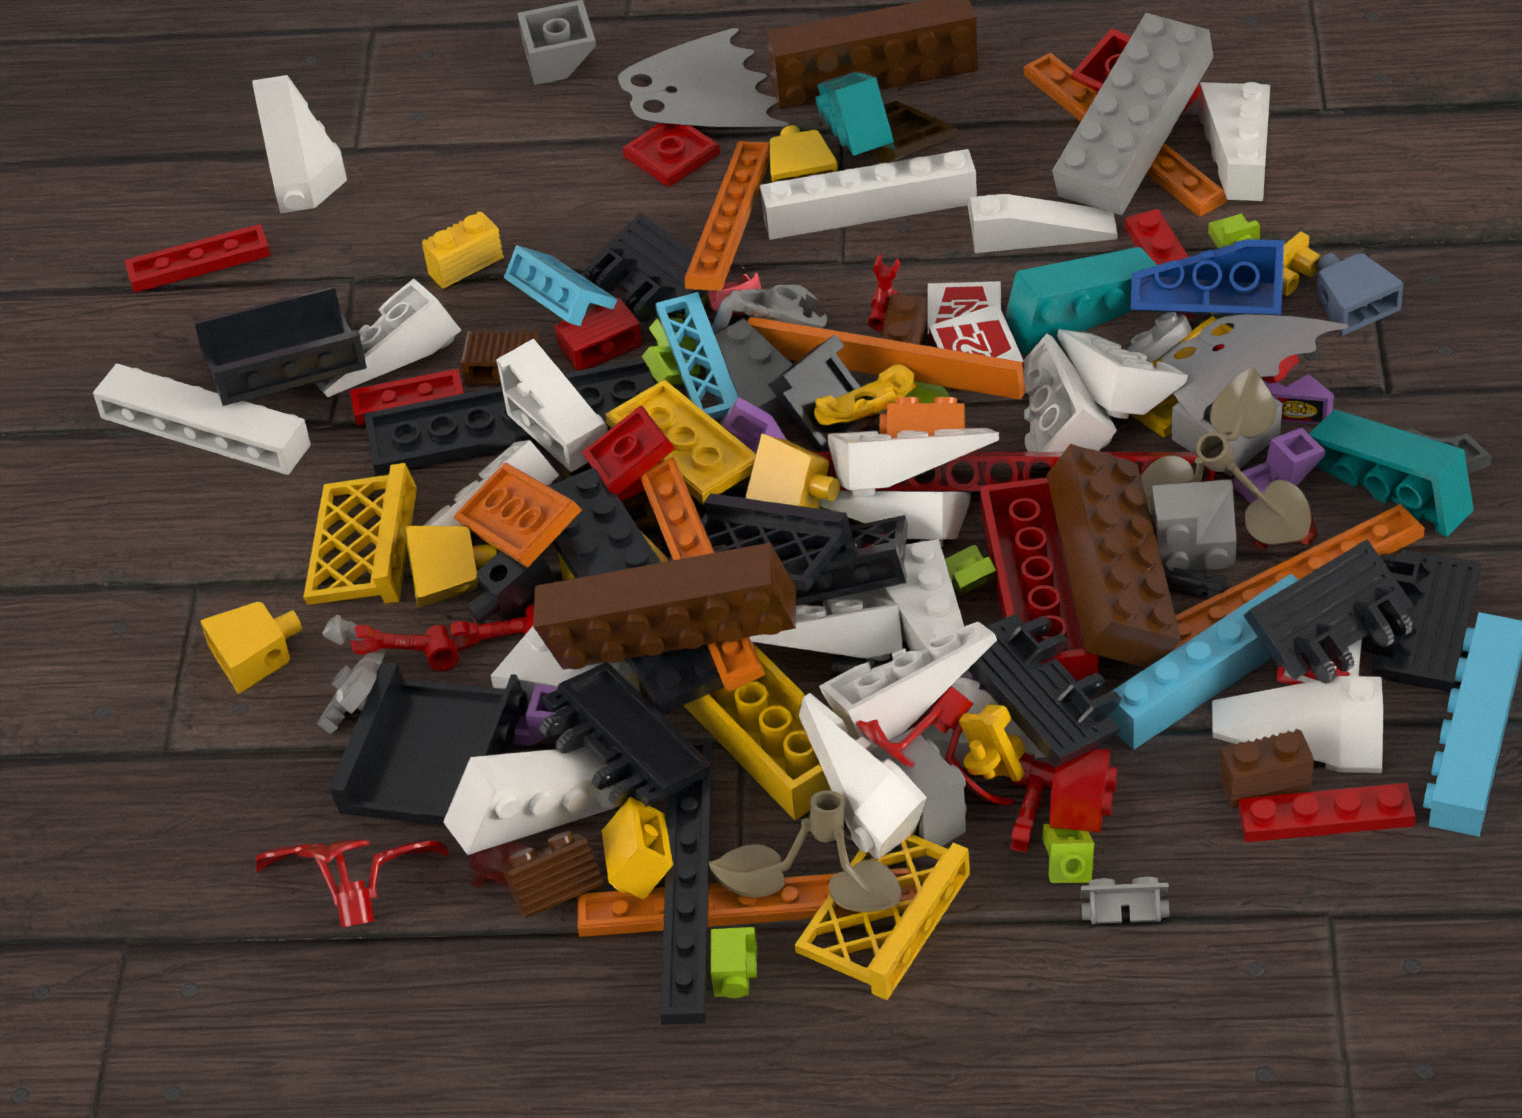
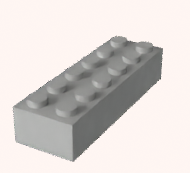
[1052,13,1214,215]

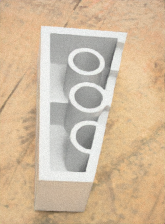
[1198,82,1270,201]
[874,539,973,680]
[443,746,626,855]

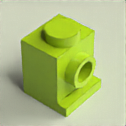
[711,927,758,998]

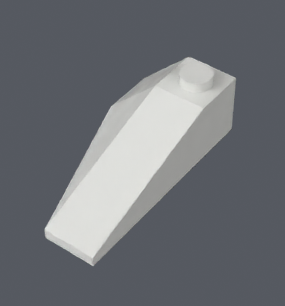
[252,75,347,214]
[1023,334,1117,469]
[828,428,999,496]
[819,622,997,751]
[799,693,927,860]

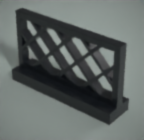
[668,493,854,591]
[772,515,908,606]

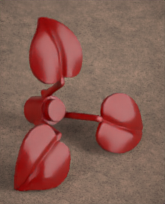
[856,686,1015,805]
[255,840,450,928]

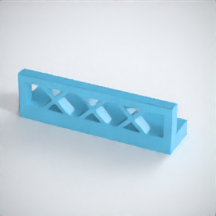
[504,245,617,326]
[655,292,738,419]

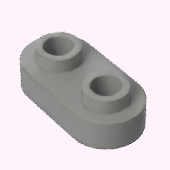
[1127,312,1192,362]

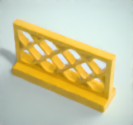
[303,463,417,605]
[795,834,970,1000]

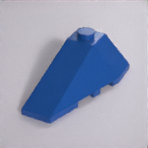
[1130,239,1284,317]

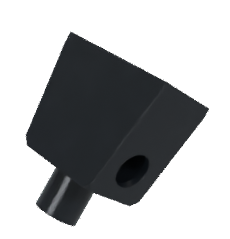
[466,551,556,624]

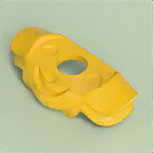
[814,364,917,425]

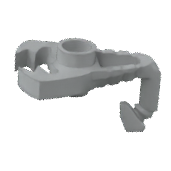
[711,285,827,335]
[317,615,386,734]

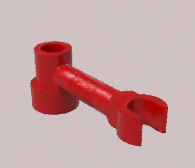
[868,254,900,331]
[450,604,534,650]
[350,625,459,671]
[1010,753,1056,853]

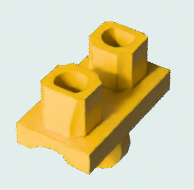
[1283,231,1321,297]
[959,704,1026,782]

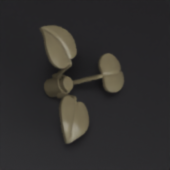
[1141,367,1311,545]
[709,790,901,912]

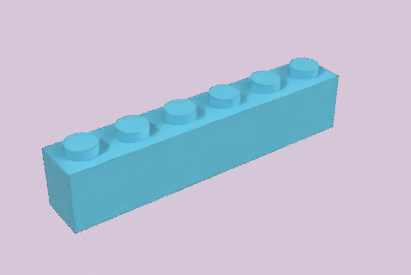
[1107,574,1299,750]
[1423,612,1522,837]

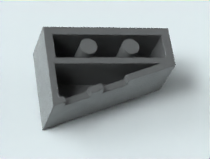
[715,319,794,428]

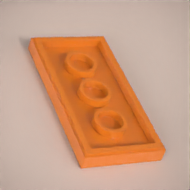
[453,462,582,568]

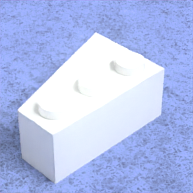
[496,339,608,472]
[491,626,640,704]

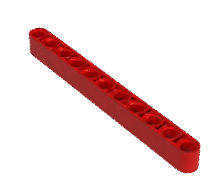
[813,452,1215,491]

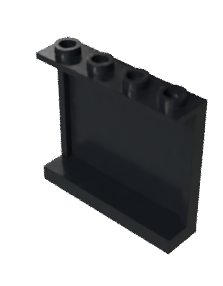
[194,286,367,406]
[329,662,528,825]

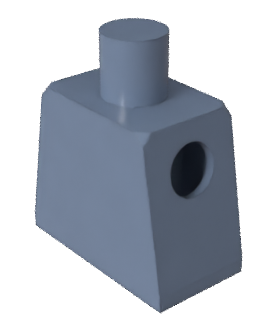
[1317,253,1404,336]

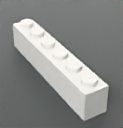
[760,149,977,240]
[93,363,311,475]

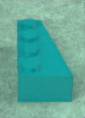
[815,71,894,155]
[1005,247,1157,356]
[1309,409,1474,538]

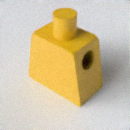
[770,125,838,183]
[745,434,840,509]
[405,526,497,608]
[200,602,303,694]

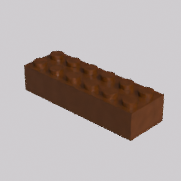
[766,0,978,109]
[1047,444,1181,668]
[533,543,796,670]

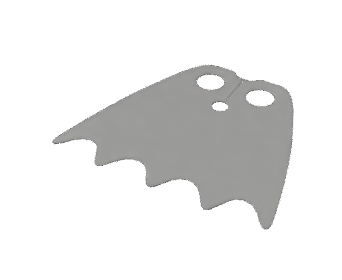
[618,28,789,127]
[1160,314,1349,421]

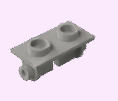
[1080,877,1169,924]

